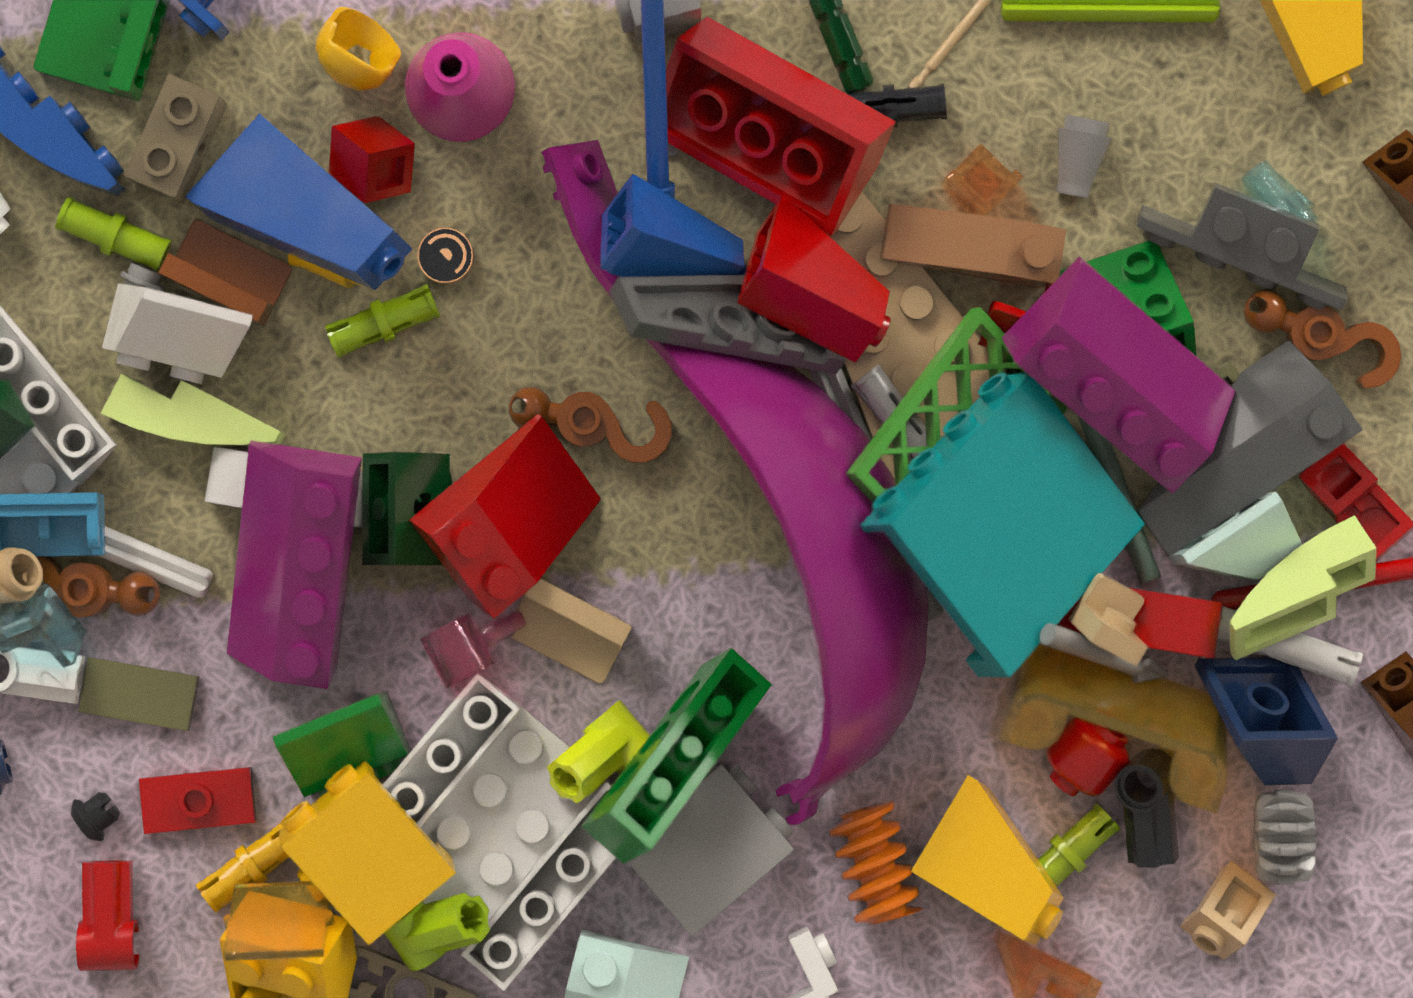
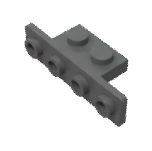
[1137,182,1348,310]

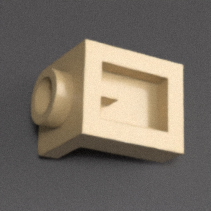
[1069,573,1148,666]
[1180,861,1276,959]

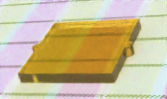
[223,881,334,961]

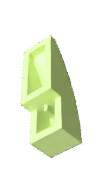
[101,374,286,447]
[1230,515,1377,660]

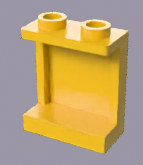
[279,760,456,945]

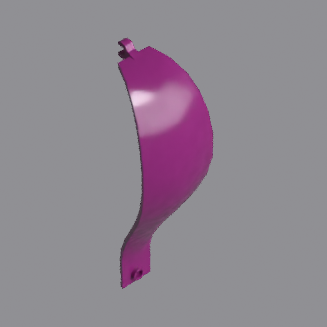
[542,140,929,825]

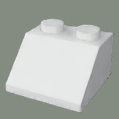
[102,283,253,384]

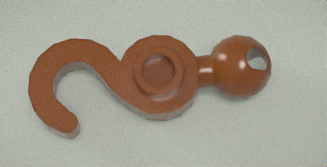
[1244,289,1402,389]
[509,387,672,463]
[2,556,161,618]

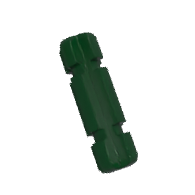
[809,0,873,94]

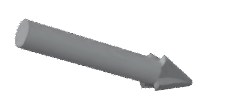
[1040,623,1167,683]

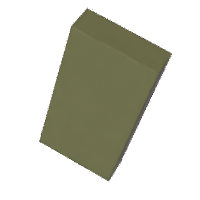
[78,657,200,731]

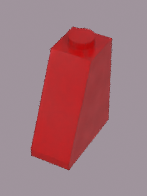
[737,197,891,363]

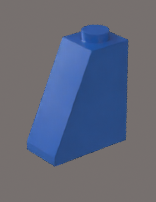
[600,174,747,277]

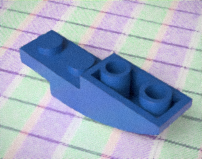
[0,46,126,196]

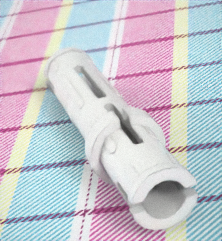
[1203,598,1363,687]

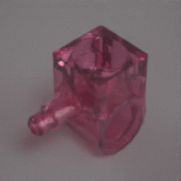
[420,611,526,689]

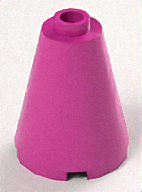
[405,32,515,142]

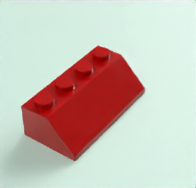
[644,17,896,236]

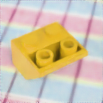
[219,895,357,998]

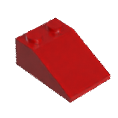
[409,414,601,619]

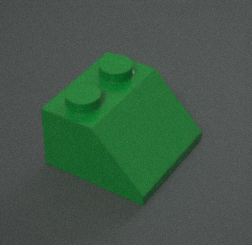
[272,691,411,797]

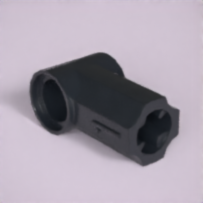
[1114,748,1179,868]

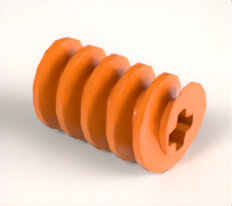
[828,801,924,924]

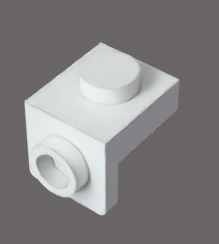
[787,926,838,998]

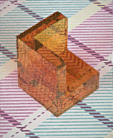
[941,143,1024,216]

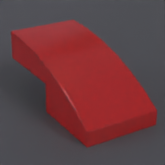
[1298,443,1413,562]

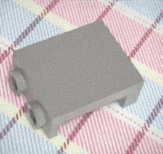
[628,762,795,937]

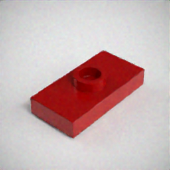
[139,767,257,834]

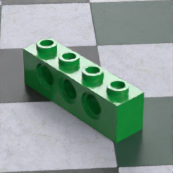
[582,648,772,864]

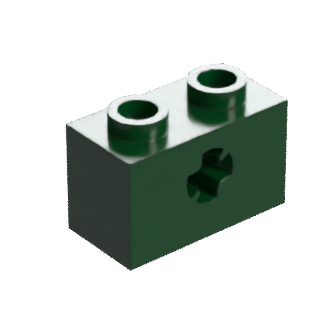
[362,452,452,566]

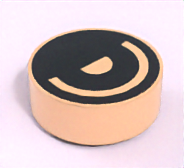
[418,228,474,284]

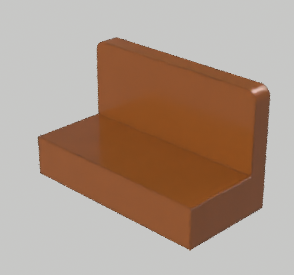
[158,220,292,326]

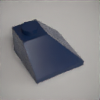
[1194,658,1338,785]

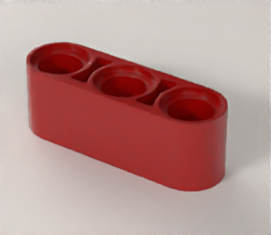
[1057,588,1223,659]

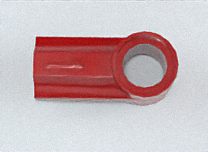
[76,860,139,971]

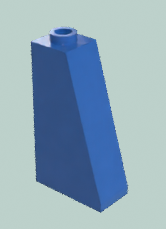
[185,113,412,290]

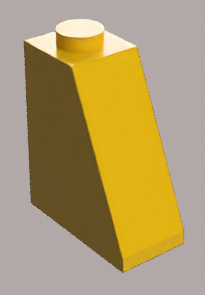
[1260,0,1363,97]
[911,775,1064,946]

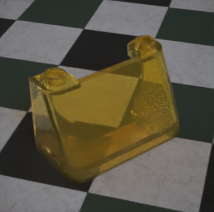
[988,643,1228,814]

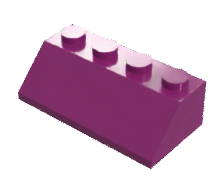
[1002,256,1235,494]
[226,441,362,689]

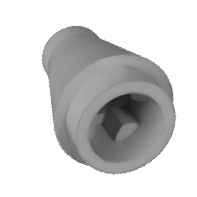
[1056,115,1112,198]

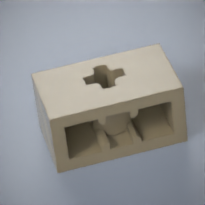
[124,73,228,205]

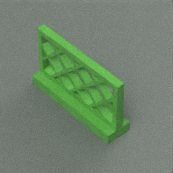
[846,307,1069,502]

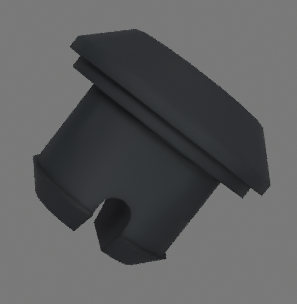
[71,792,120,842]

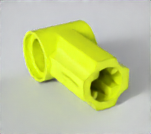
[546,700,649,804]

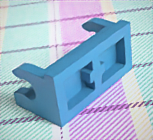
[0,493,105,557]

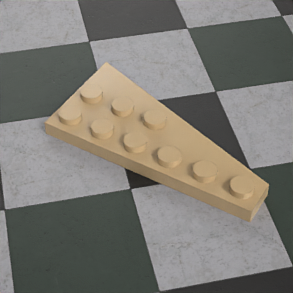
[826,192,1009,478]

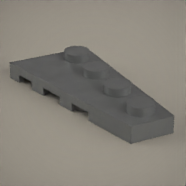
[609,275,847,374]

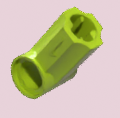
[384,892,490,971]

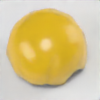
[315,7,401,91]

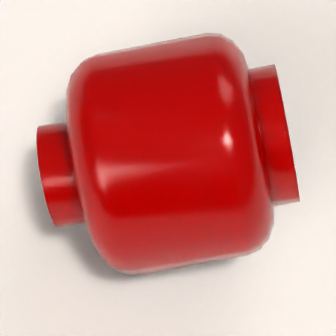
[1046,713,1129,797]

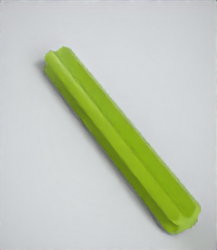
[1001,0,1220,22]

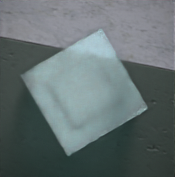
[0,584,86,668]

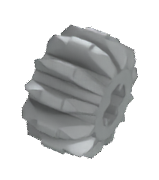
[1253,790,1317,884]

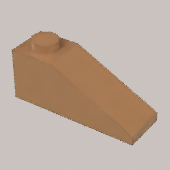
[880,204,1067,288]

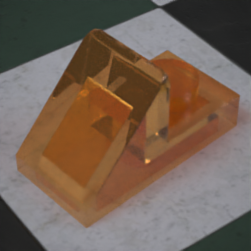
[993,928,1103,998]

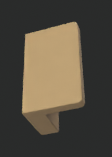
[506,578,633,683]

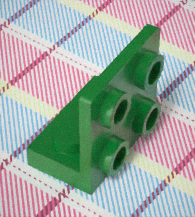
[33,0,170,102]
[1059,240,1197,356]

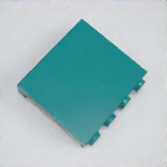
[860,373,1145,678]

